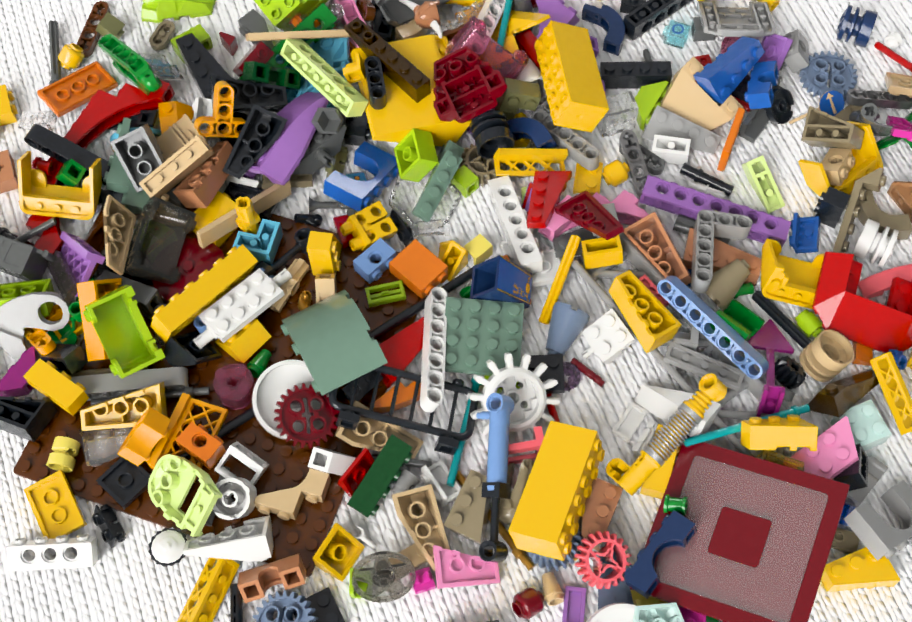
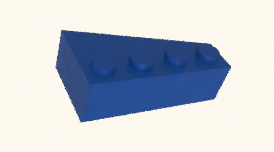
[693,36,765,104]

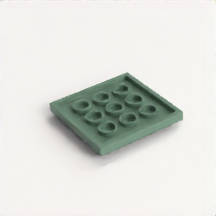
[445,297,524,376]

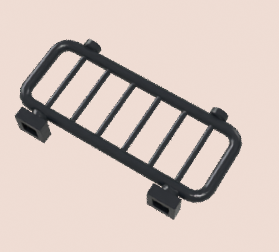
[329,365,479,455]

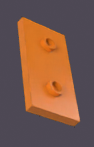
[37,61,118,118]

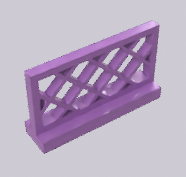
[50,231,106,297]

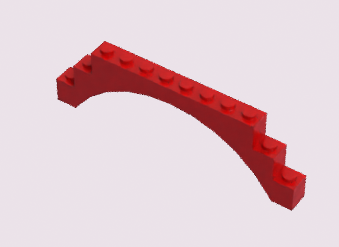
[18,79,175,263]

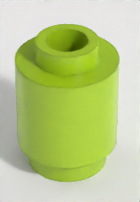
[795,309,824,338]

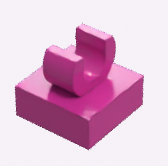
[410,566,436,594]

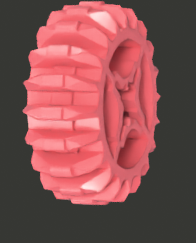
[574,531,632,589]

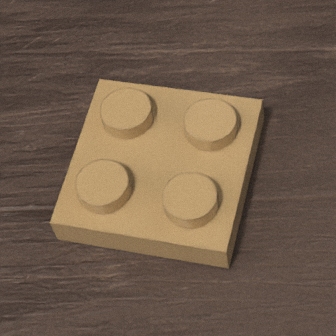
[884,72,912,98]

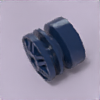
[836,4,878,48]

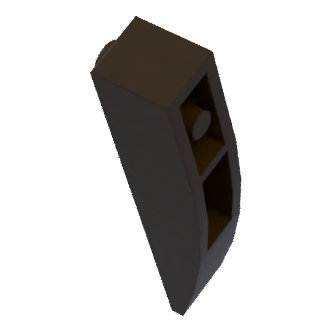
[344,17,431,103]

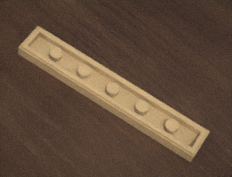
[245,29,350,41]
[196,180,292,248]

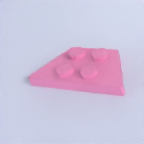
[783,416,859,480]

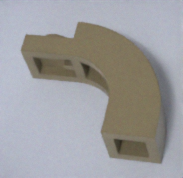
[858,190,912,240]

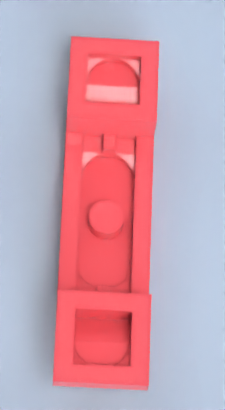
[858,264,912,299]

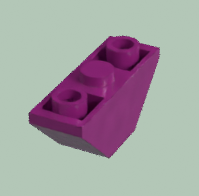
[0,346,40,397]

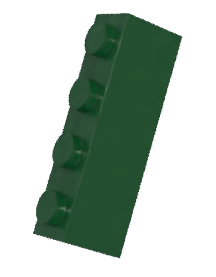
[347,434,413,518]

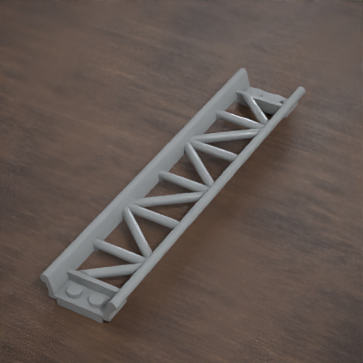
[571,232,803,466]

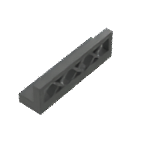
[738,76,784,144]

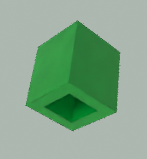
[55,159,87,187]

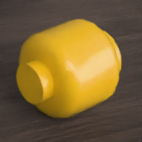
[58,43,84,70]
[602,160,630,187]

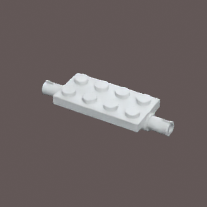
[193,268,292,349]

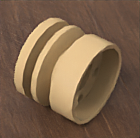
[799,329,855,382]

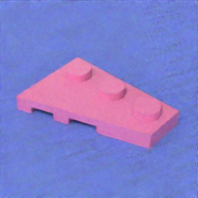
[433,545,500,589]

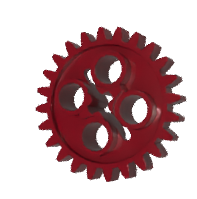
[273,383,340,449]

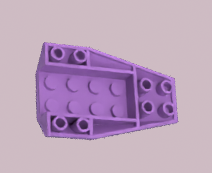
[242,92,329,185]

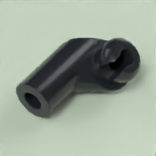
[294,213,323,227]

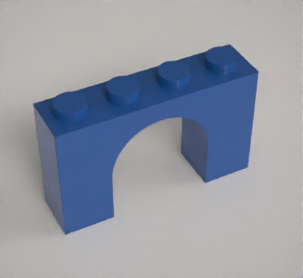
[323,141,399,212]

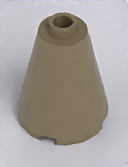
[705,259,751,311]

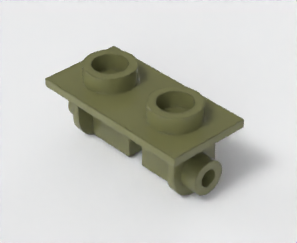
[325,146,348,178]

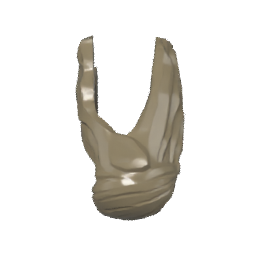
[499,459,535,525]

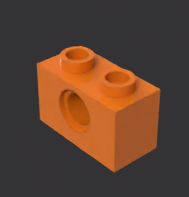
[175,422,226,470]

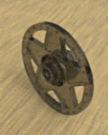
[352,551,416,603]

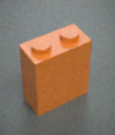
[389,239,448,299]

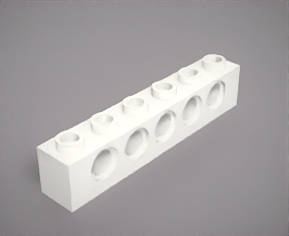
[488,175,545,274]

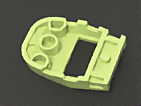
[148,454,223,537]

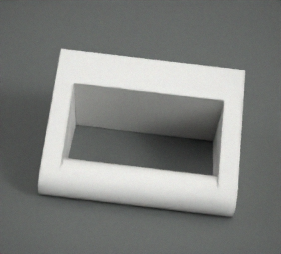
[214,441,269,485]

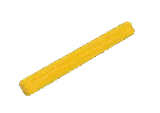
[539,235,581,325]

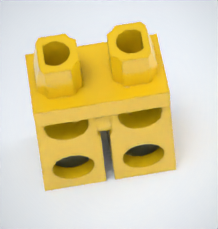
[339,201,398,251]

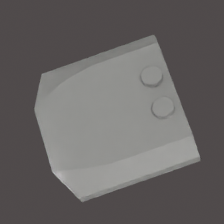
[697,0,776,38]

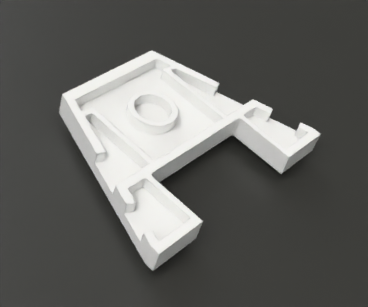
[500,230,572,287]

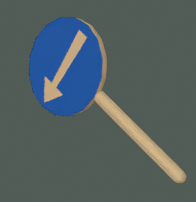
[789,90,845,124]

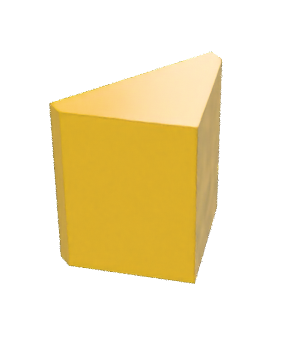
[313,523,365,582]

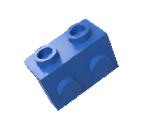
[789,213,821,254]

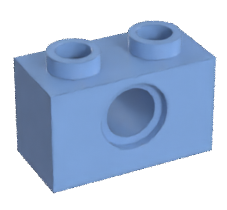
[353,238,396,284]

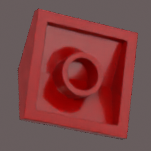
[338,448,374,497]

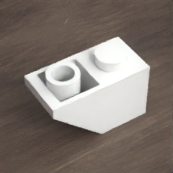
[308,446,356,476]

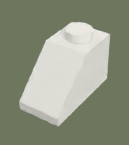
[652,135,691,165]

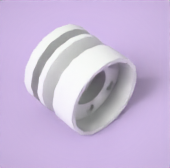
[852,219,899,267]

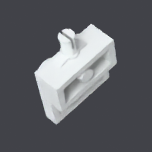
[580,309,636,365]

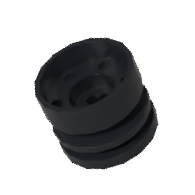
[470,111,515,159]

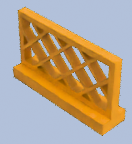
[147,393,229,483]

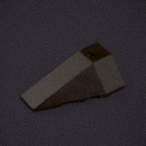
[808,370,879,417]

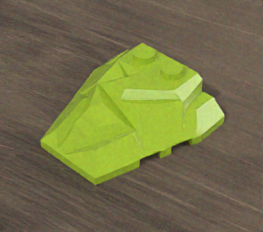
[141,0,216,23]

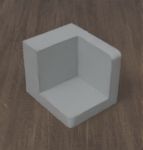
[672,326,699,351]

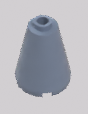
[545,302,590,356]

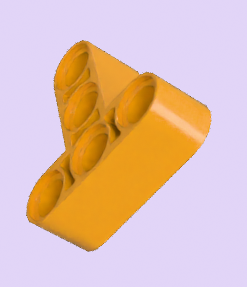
[194,81,246,138]

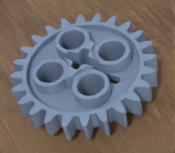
[799,51,858,100]
[252,590,318,622]

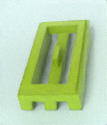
[365,280,406,307]

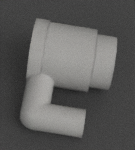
[391,468,420,494]

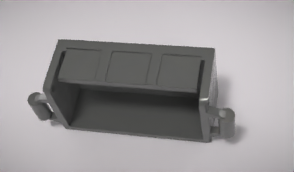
[0,235,55,281]

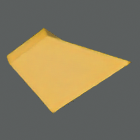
[438,240,468,282]

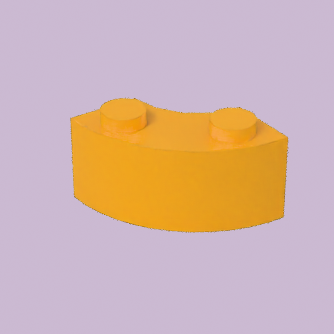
[117,407,171,466]

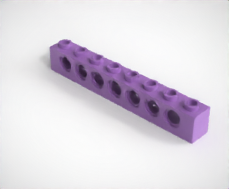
[639,175,791,248]

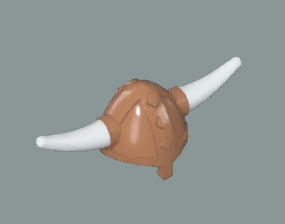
[399,0,442,39]

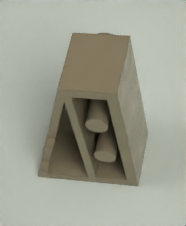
[801,106,865,149]
[444,469,491,545]

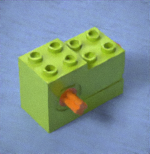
[254,0,329,32]

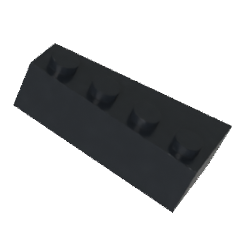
[176,33,232,99]
[209,74,288,113]

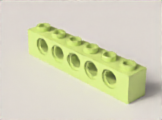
[280,39,369,117]

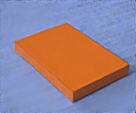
[717,107,745,172]

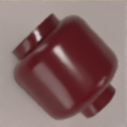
[512,587,544,619]

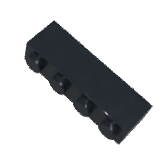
[599,61,672,89]

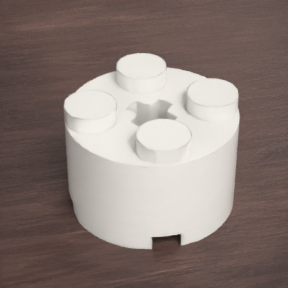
[213,477,257,520]

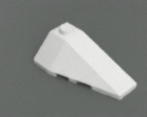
[634,384,722,437]

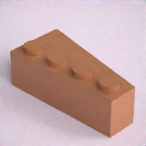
[173,141,233,208]
[623,211,691,285]
[682,228,761,286]

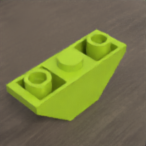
[632,81,669,130]

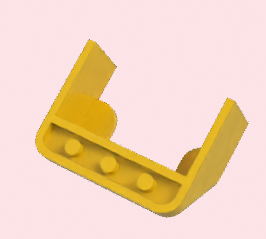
[798,121,883,201]
[17,151,102,220]

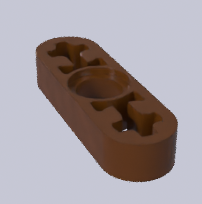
[356,0,375,22]

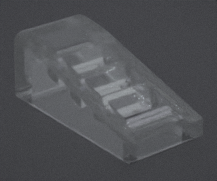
[17,111,57,132]

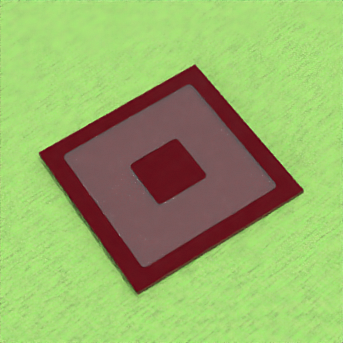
[630,437,850,622]

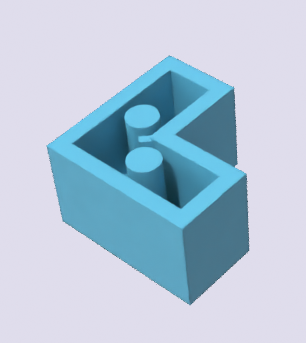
[233,219,283,266]

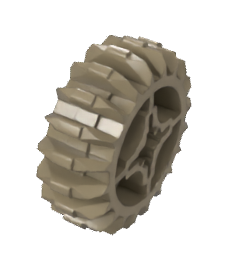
[460,144,508,188]

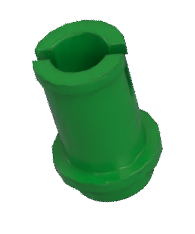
[734,282,754,299]

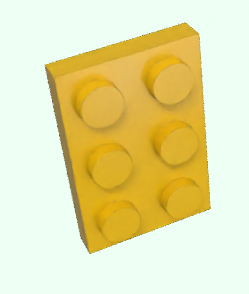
[23,470,87,539]

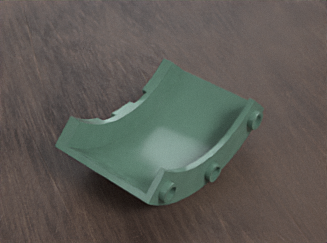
[280,290,388,396]

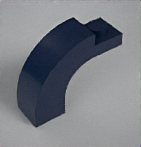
[581,3,625,56]
[507,117,557,149]

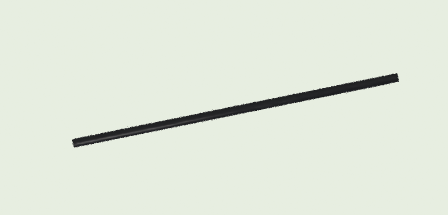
[178,264,477,460]

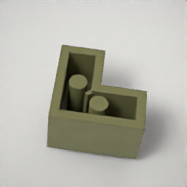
[494,77,541,120]

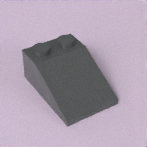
[110,123,165,193]

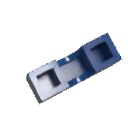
[745,60,779,109]

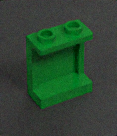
[710,299,765,343]

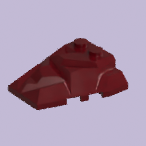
[433,46,507,123]

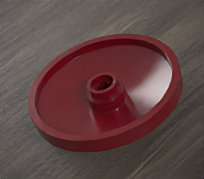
[152,238,225,303]

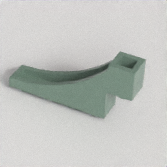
[103,117,150,215]
[412,140,465,223]

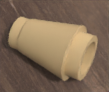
[542,572,565,606]

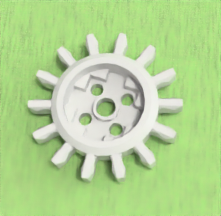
[467,352,560,443]

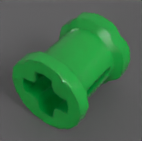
[663,494,688,516]

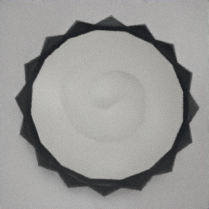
[148,527,187,567]

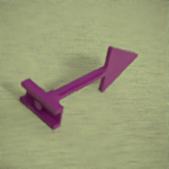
[748,319,794,417]

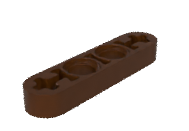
[77,1,110,58]

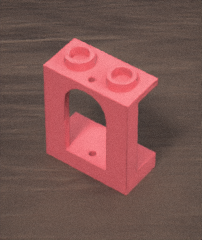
[508,426,544,465]

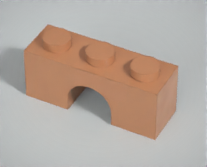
[237,554,306,603]

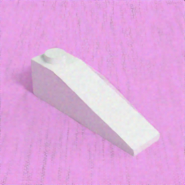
[183,515,274,561]

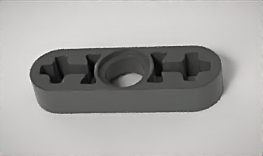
[619,138,665,175]

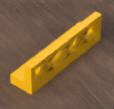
[493,148,568,176]
[869,352,912,435]
[177,557,240,622]

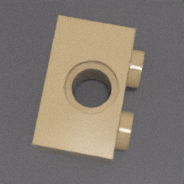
[821,148,855,186]

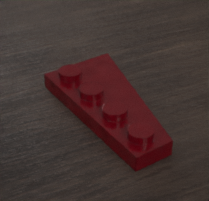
[554,190,624,240]

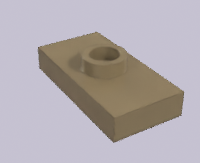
[831,527,860,554]

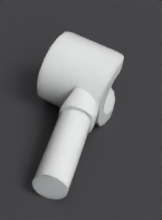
[350,526,377,549]

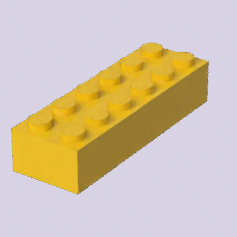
[150,244,258,343]

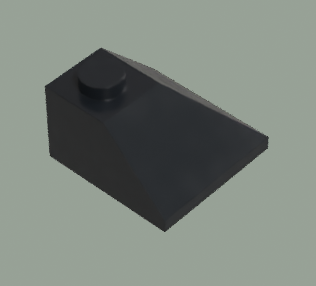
[163,331,222,367]

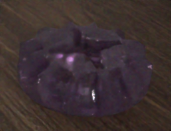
[563,362,581,392]

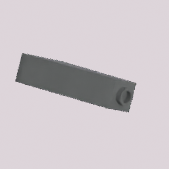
[96,270,165,320]

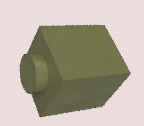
[95,12,125,39]

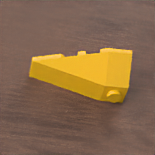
[487,10,551,45]

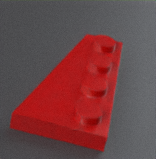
[526,171,572,228]

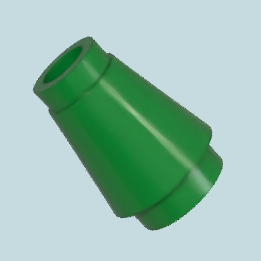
[246,349,272,378]

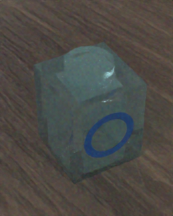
[662,20,690,49]

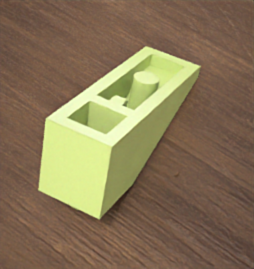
[741,155,786,213]

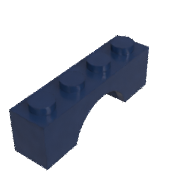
[624,510,697,599]

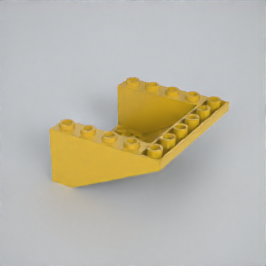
[350,34,472,147]

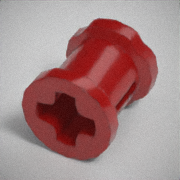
[32,157,57,177]

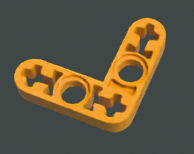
[24,300,71,355]

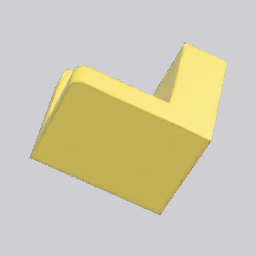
[464,234,493,265]

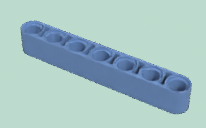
[657,275,769,379]

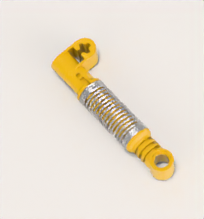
[606,373,727,496]

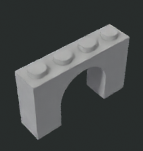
[844,480,912,561]

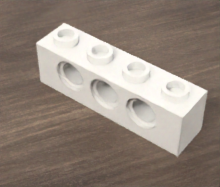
[6,534,98,571]

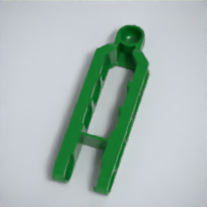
[98,34,162,95]

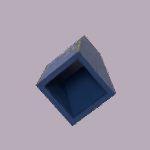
[470,255,532,309]

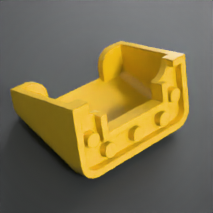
[760,238,825,309]

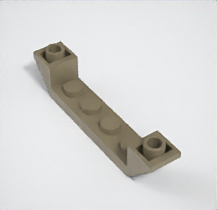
[833,168,887,261]

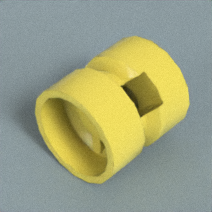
[46,436,81,473]

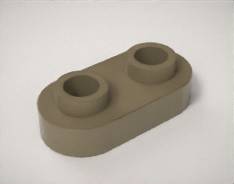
[149,20,176,51]

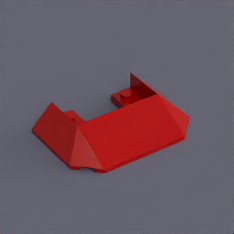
[812,252,912,353]

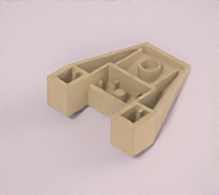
[660,56,744,131]

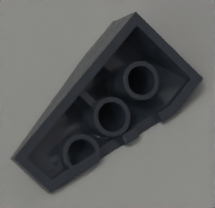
[222,104,288,179]

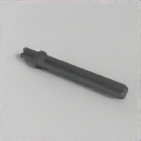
[48,20,62,85]

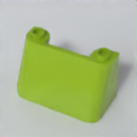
[83,285,165,379]

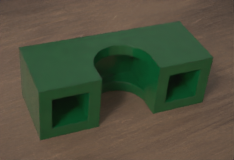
[242,61,301,90]

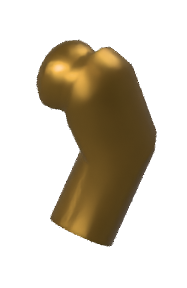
[298,290,312,311]

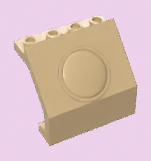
[139,114,214,200]

